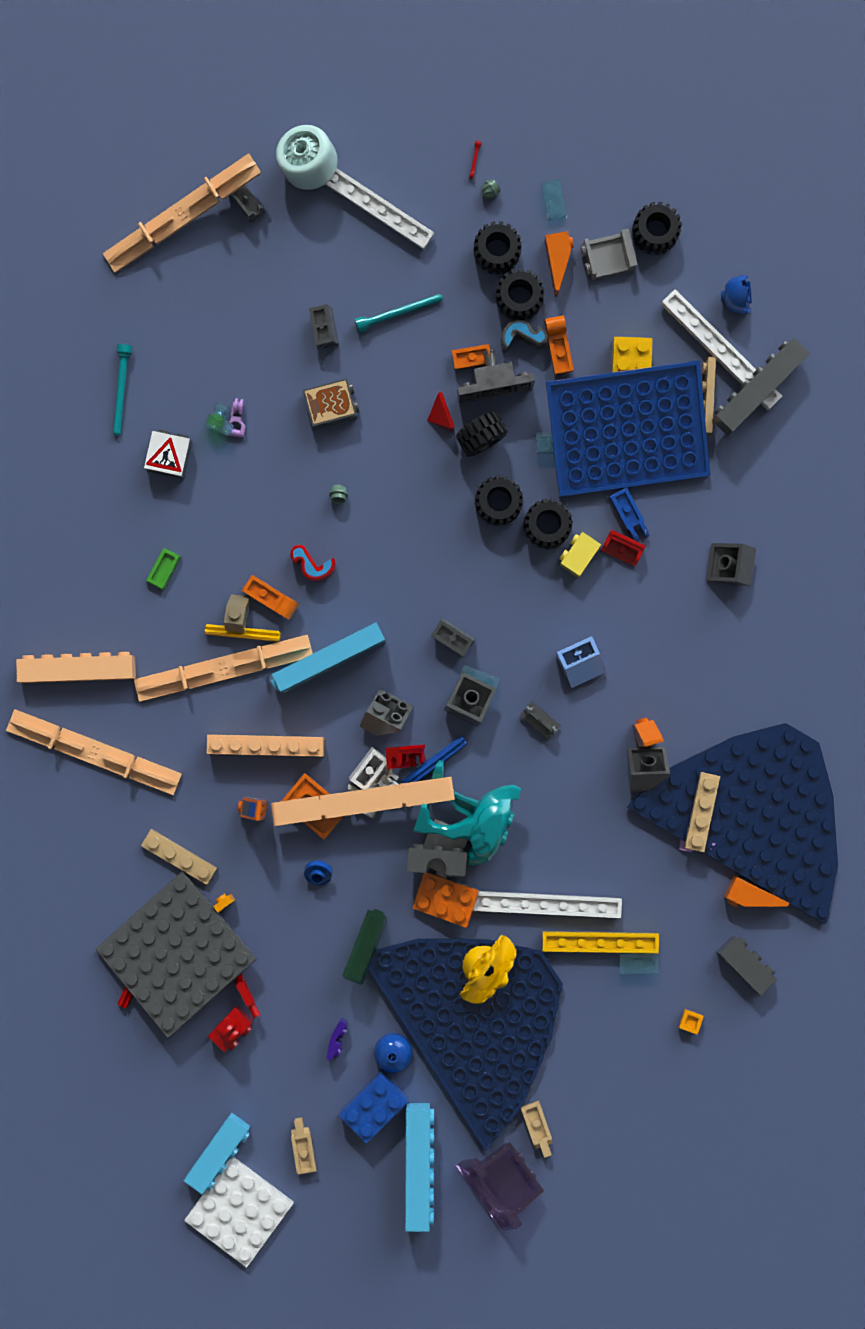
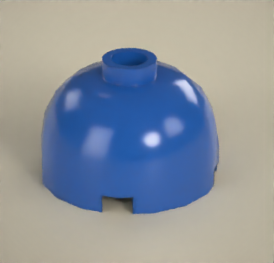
[721,275,752,314]
[374,1033,413,1073]

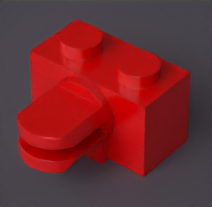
[208,1005,253,1052]

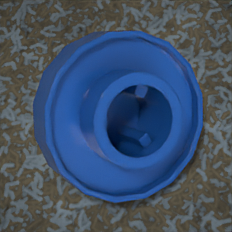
[304,860,333,885]

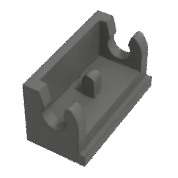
[230,185,266,223]
[309,304,339,348]
[431,618,475,656]

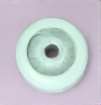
[276,125,338,190]

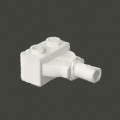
[349,747,401,790]

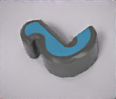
[501,319,548,352]

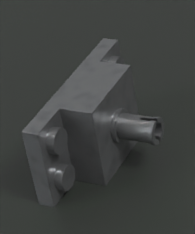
[457,349,535,403]

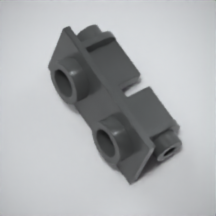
[520,701,561,740]

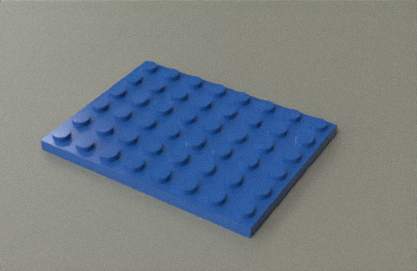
[545,360,711,497]

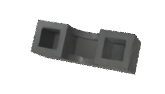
[407,844,467,876]

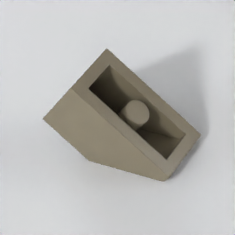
[224,594,250,633]

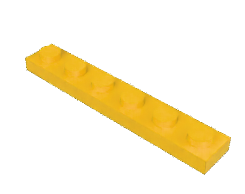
[542,931,659,953]

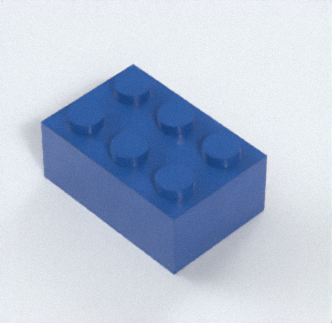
[339,1070,409,1144]

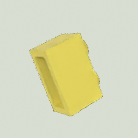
[559,532,601,578]

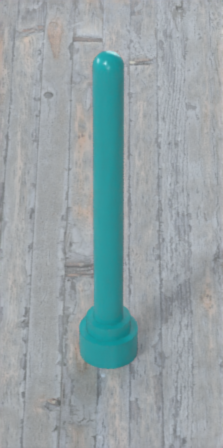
[355,294,443,333]
[113,344,132,436]

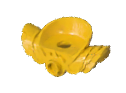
[460,935,516,1004]

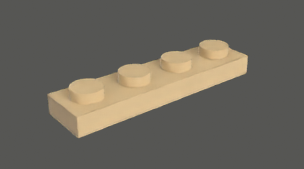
[702,357,716,436]
[684,772,720,852]
[141,829,217,885]

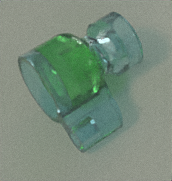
[204,403,234,436]

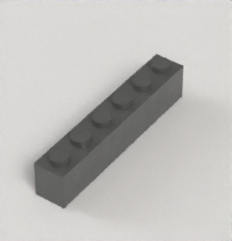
[712,338,810,436]

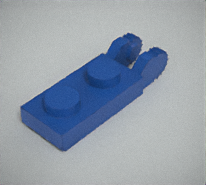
[609,487,650,542]

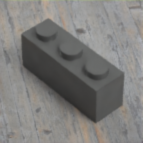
[717,936,777,996]

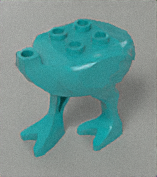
[414,760,522,865]

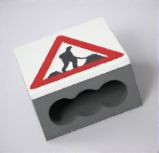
[144,430,193,479]

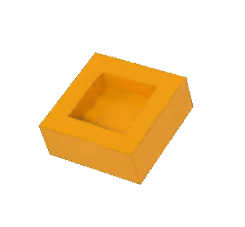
[213,893,235,913]
[678,1009,704,1035]

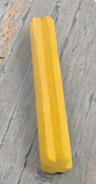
[205,624,281,642]

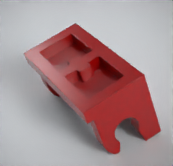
[600,530,646,567]
[385,744,425,769]

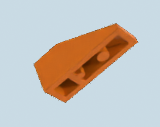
[544,231,574,295]
[632,717,664,747]
[724,876,789,908]

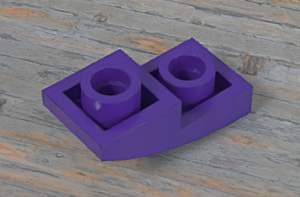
[327,1018,348,1061]

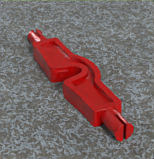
[235,973,261,1018]

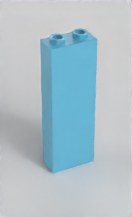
[271,622,386,693]

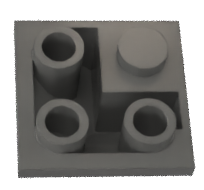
[359,689,414,736]

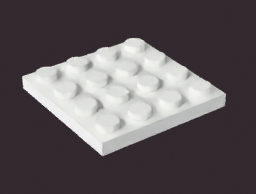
[184,1157,294,1268]

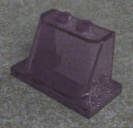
[456,1142,544,1230]

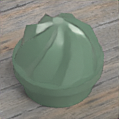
[481,179,501,199]
[329,484,348,504]

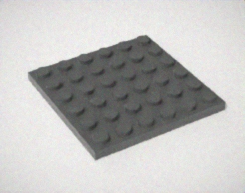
[96,871,257,1038]

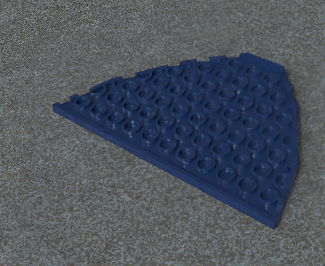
[626,723,838,924]
[359,938,563,1151]

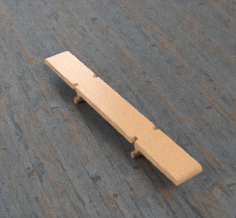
[103,153,261,273]
[134,635,313,702]
[6,709,182,795]
[271,777,455,826]

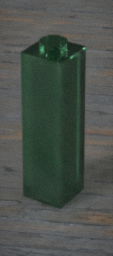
[343,909,387,985]

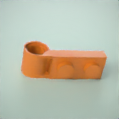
[544,315,574,375]
[242,575,299,620]

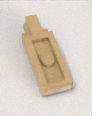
[521,1100,553,1158]
[291,1117,317,1175]

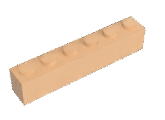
[16,652,136,683]
[207,734,325,757]

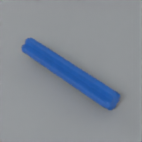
[402,736,467,783]

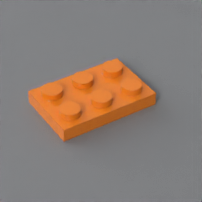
[282,773,344,840]
[413,871,480,928]

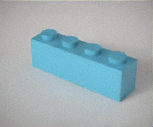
[183,1112,250,1194]

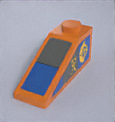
[238,797,268,821]

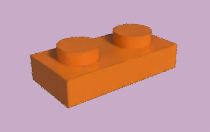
[452,344,490,370]

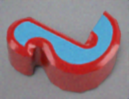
[290,545,336,582]

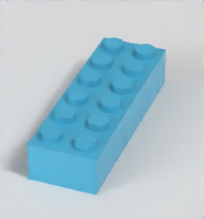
[406,1103,434,1231]

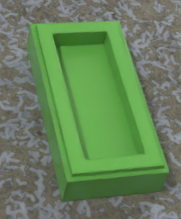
[146,548,181,591]

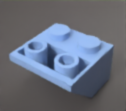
[555,636,606,688]

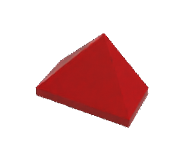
[427,392,455,432]

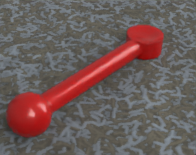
[469,141,482,179]

